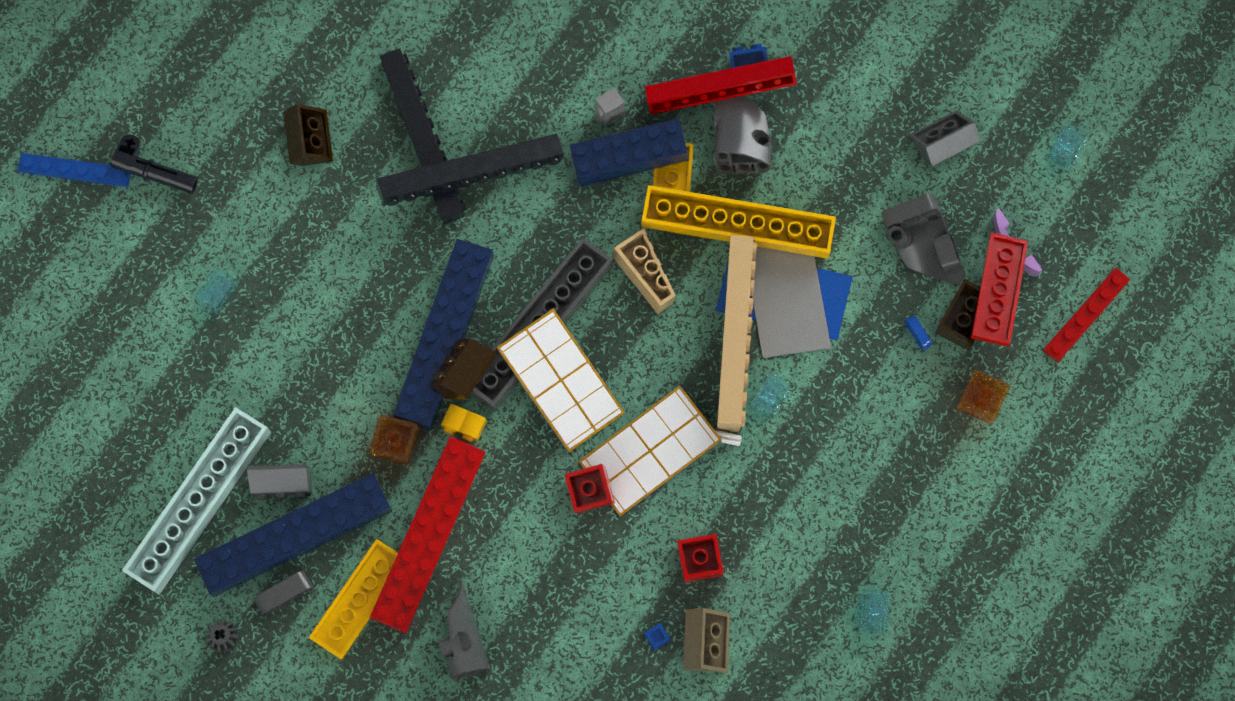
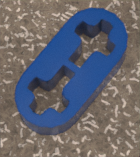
[904,315,932,351]

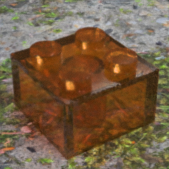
[956,370,1011,425]
[369,415,420,466]

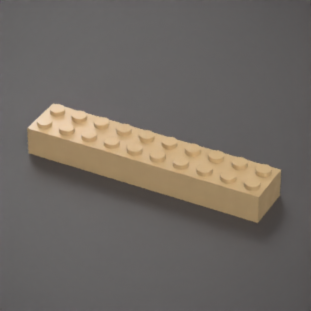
[717,235,757,432]

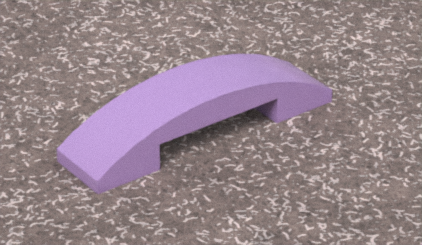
[993,209,1042,277]

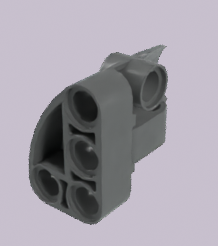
[714,95,773,175]

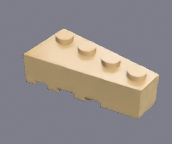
[612,228,675,314]

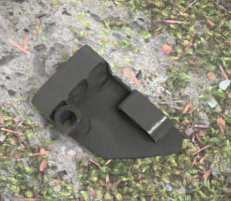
[881,193,965,285]
[438,579,491,682]

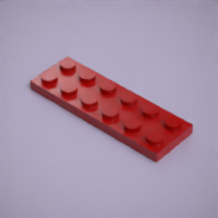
[971,232,1028,347]

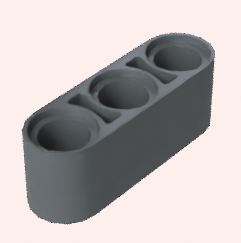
[254,571,313,617]

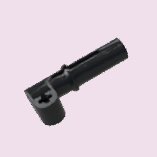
[111,135,198,194]

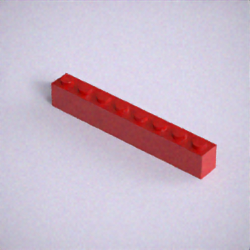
[645,56,797,115]

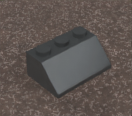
[909,110,980,166]
[247,464,312,500]

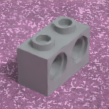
[595,88,625,126]

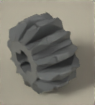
[204,618,239,653]

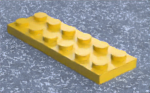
[309,539,398,660]

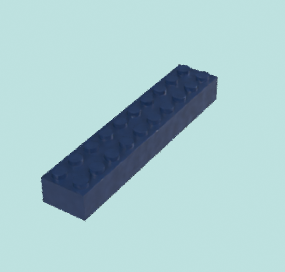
[393,239,494,431]
[194,473,392,597]

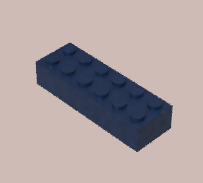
[570,118,689,187]

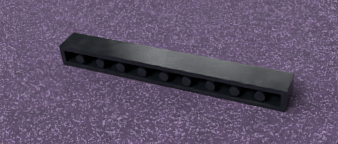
[379,48,467,224]
[376,133,564,206]

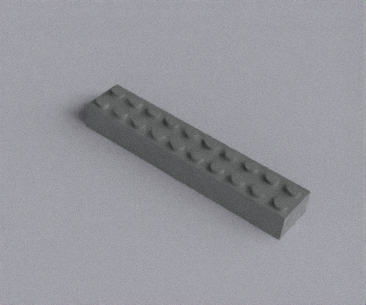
[471,237,613,412]

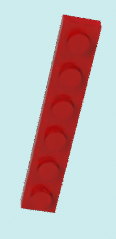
[1043,267,1131,363]

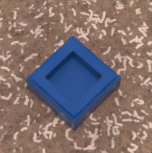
[644,623,671,650]

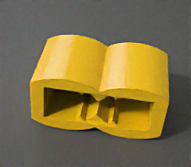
[441,404,487,443]

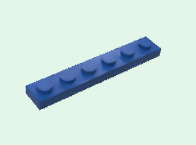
[17,153,131,187]

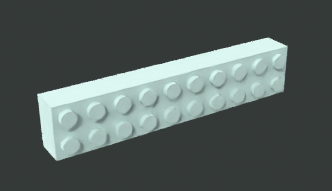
[122,407,271,595]

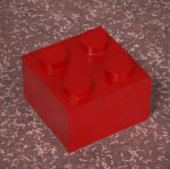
[564,464,615,514]
[677,534,724,583]

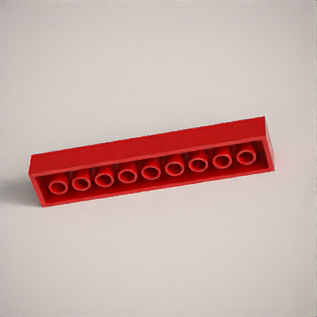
[369,436,486,634]

